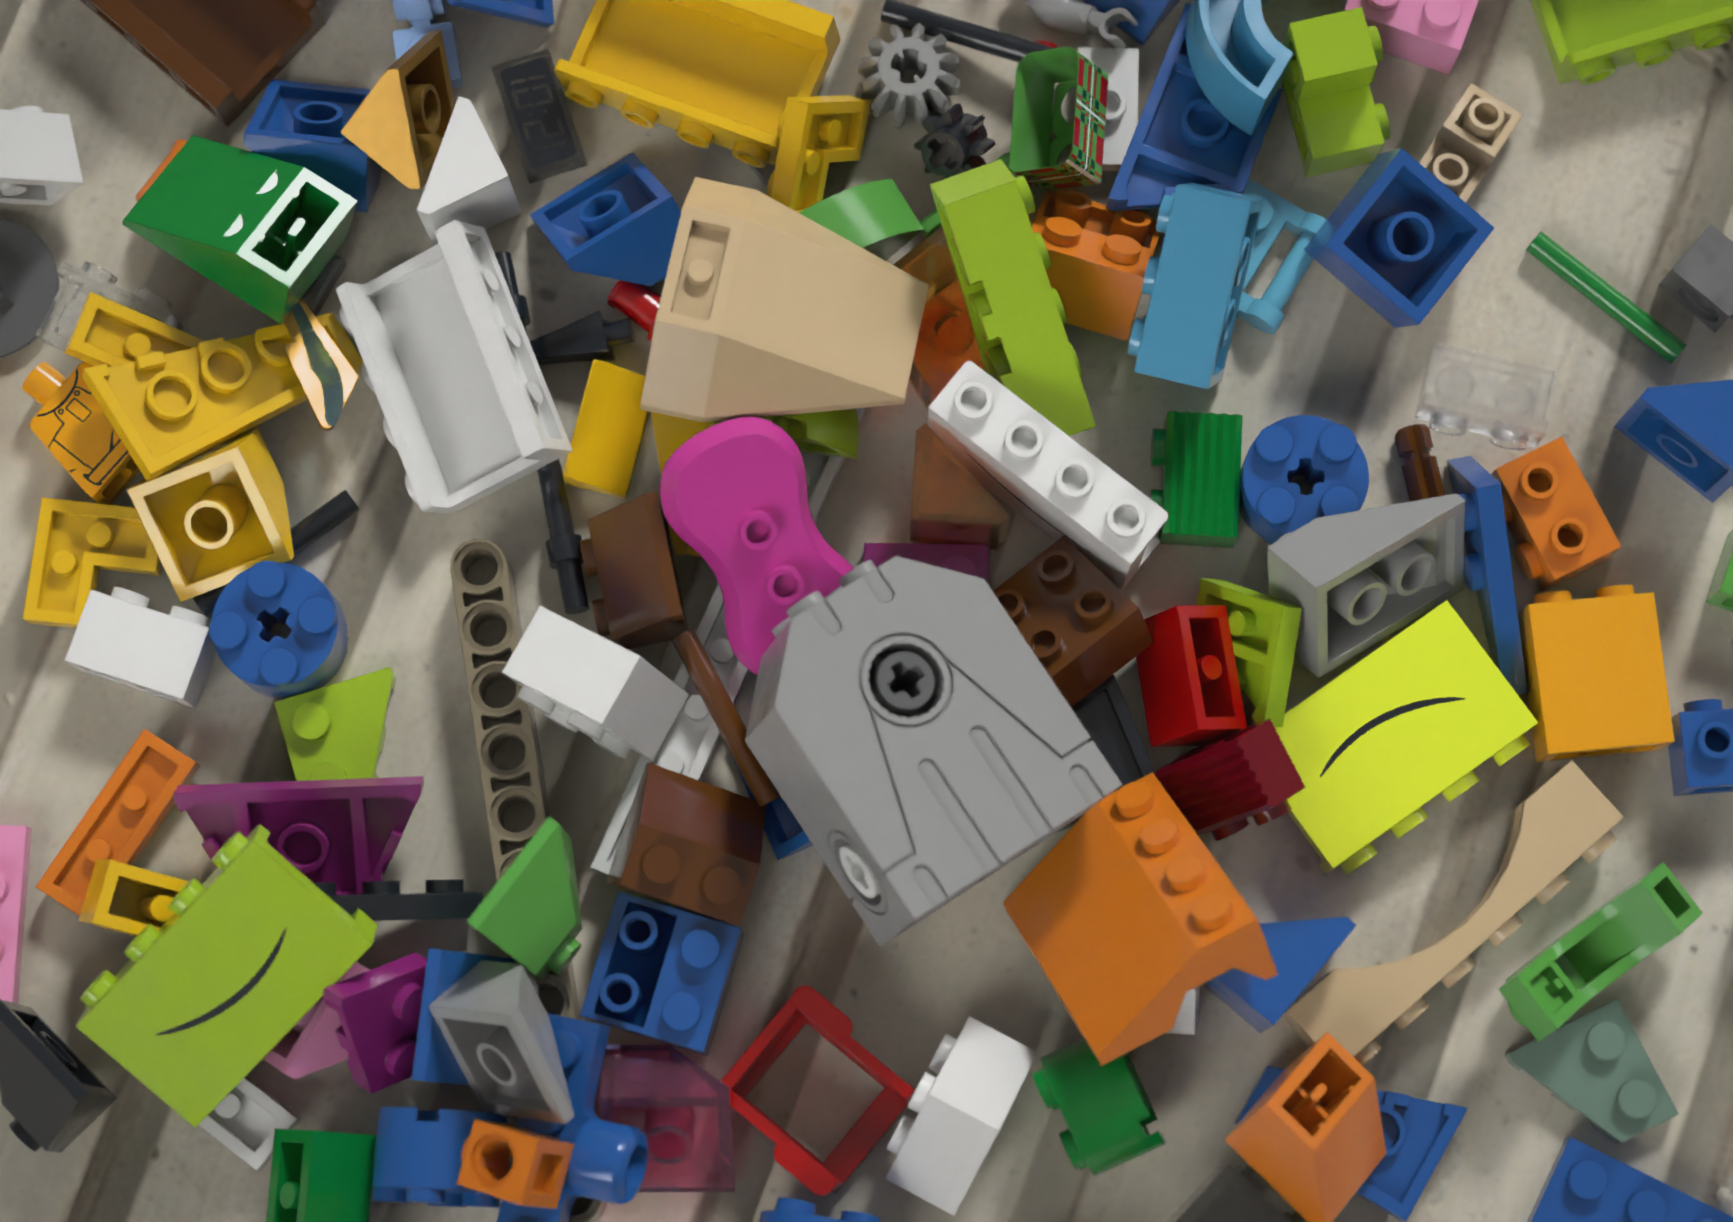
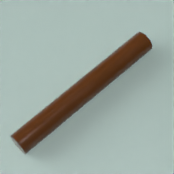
[671,629,781,808]

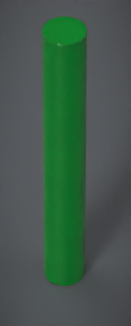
[1526,231,1687,364]

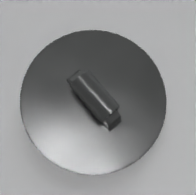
[0,218,59,358]

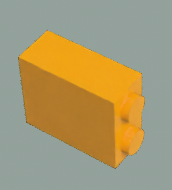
[1518,585,1675,762]

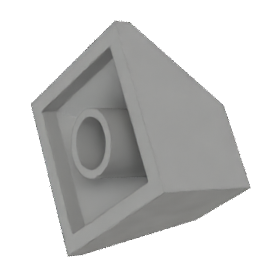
[428,960,574,1124]

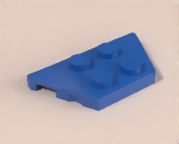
[1106,3,1282,211]

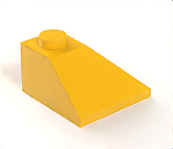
[127,427,294,602]

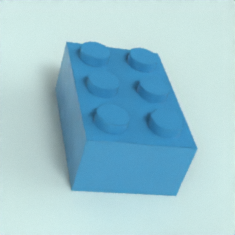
[1128,183,1264,389]

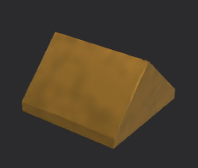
[340,30,455,189]

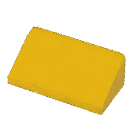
[563,359,649,499]

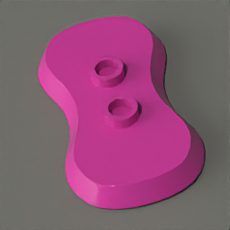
[660,417,854,676]

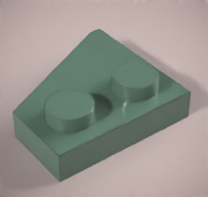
[1505,999,1679,1144]

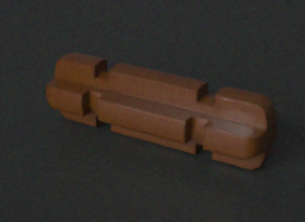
[1394,424,1445,501]

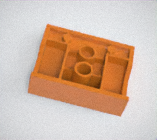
[1002,772,1278,1066]

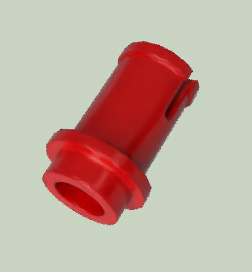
[607,280,661,342]

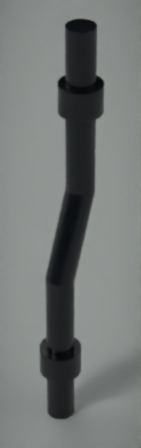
[495,251,590,615]

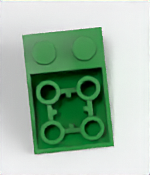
[122,135,357,324]

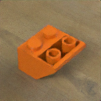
[1032,189,1161,341]
[1224,1032,1387,1222]

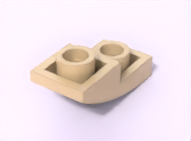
[1419,83,1523,203]

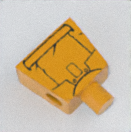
[22,361,140,505]

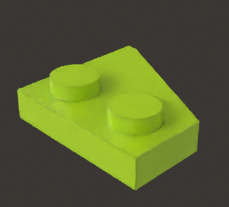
[274,667,396,781]

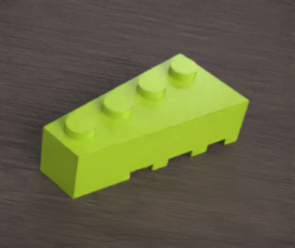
[929,159,1096,436]

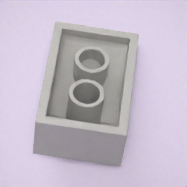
[1267,493,1465,678]

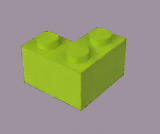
[1281,7,1390,178]

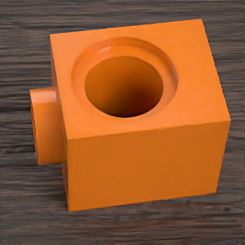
[457,1119,574,1209]

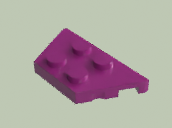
[174,776,424,894]

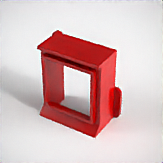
[713,985,915,1196]

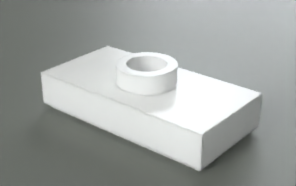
[1078,47,1139,171]

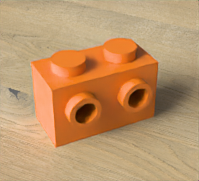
[1491,437,1622,591]

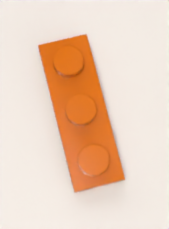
[35,728,201,916]

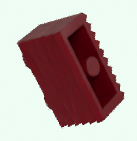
[1155,718,1305,841]

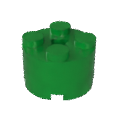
[1032,1038,1166,1176]

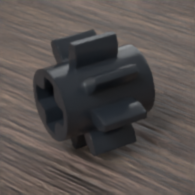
[914,103,995,178]

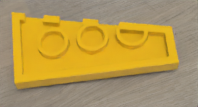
[82,312,363,482]

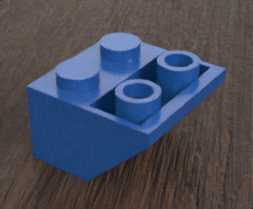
[580,892,744,1056]

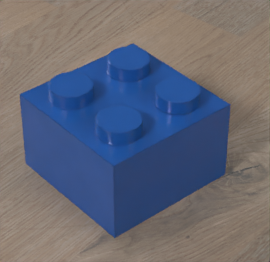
[1304,148,1494,328]

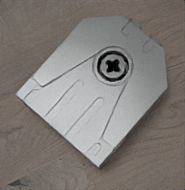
[745,556,1122,947]

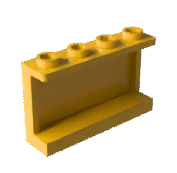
[554,0,841,168]

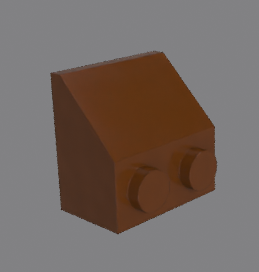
[580,491,688,649]
[605,763,766,926]

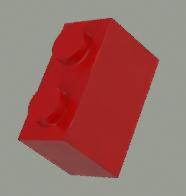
[1136,605,1247,747]

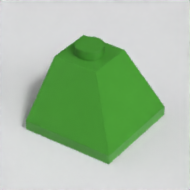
[466,817,582,980]

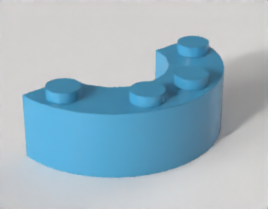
[1186,0,1294,136]

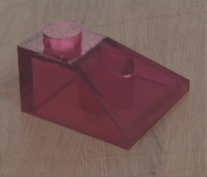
[599,1044,736,1192]

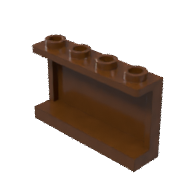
[80,0,326,128]

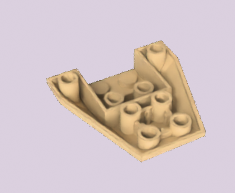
[641,177,929,423]

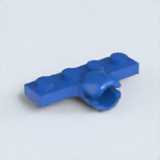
[497,1013,649,1222]

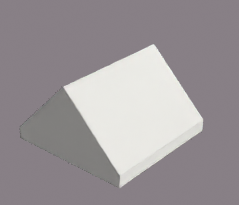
[416,96,522,246]

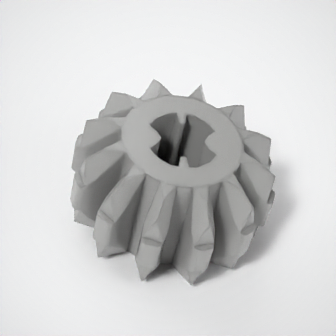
[858,23,960,129]

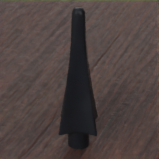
[530,310,634,365]

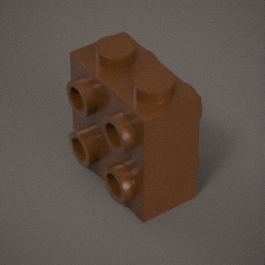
[993,536,1154,708]

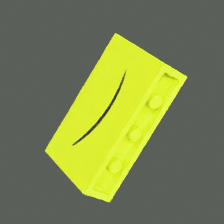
[1275,600,1538,875]

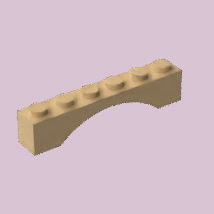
[1281,760,1624,1066]

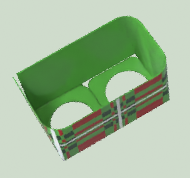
[1009,47,1109,192]

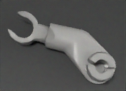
[1025,0,1138,48]

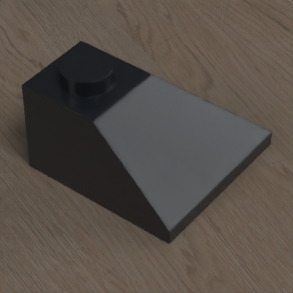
[0,999,117,1153]

